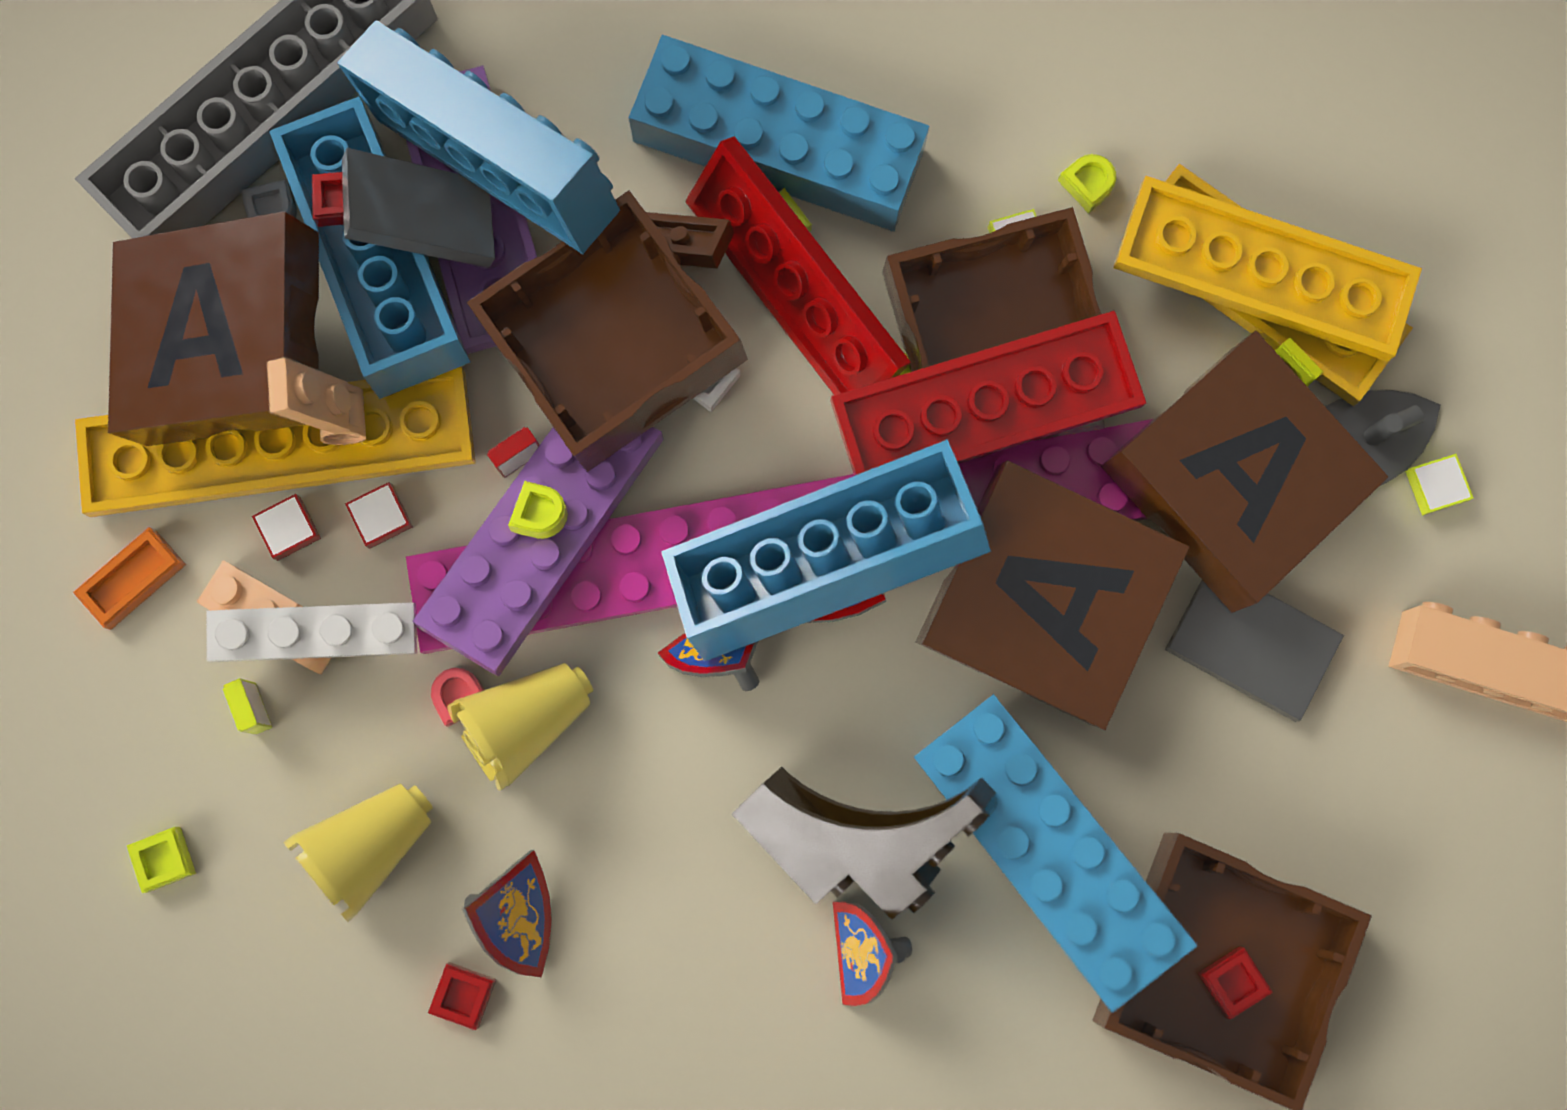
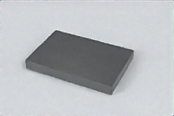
[342,148,495,268]
[1165,580,1344,722]

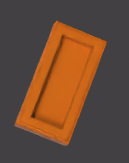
[73,527,186,630]

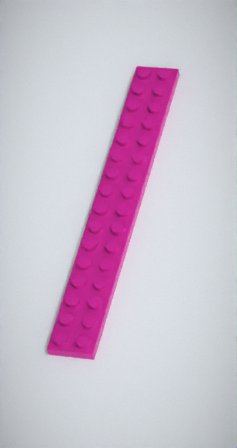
[406,418,1155,654]

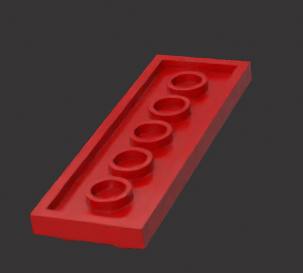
[685,136,911,395]
[830,310,1147,476]

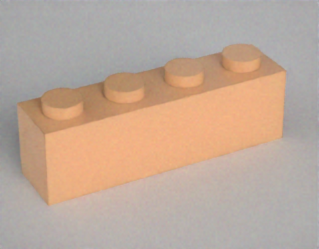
[1388,602,1567,722]

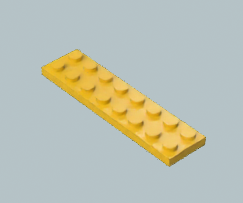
[75,366,476,517]

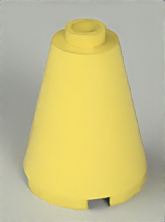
[447,663,593,791]
[283,783,433,922]

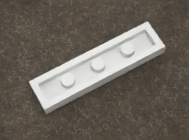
[207,603,417,662]

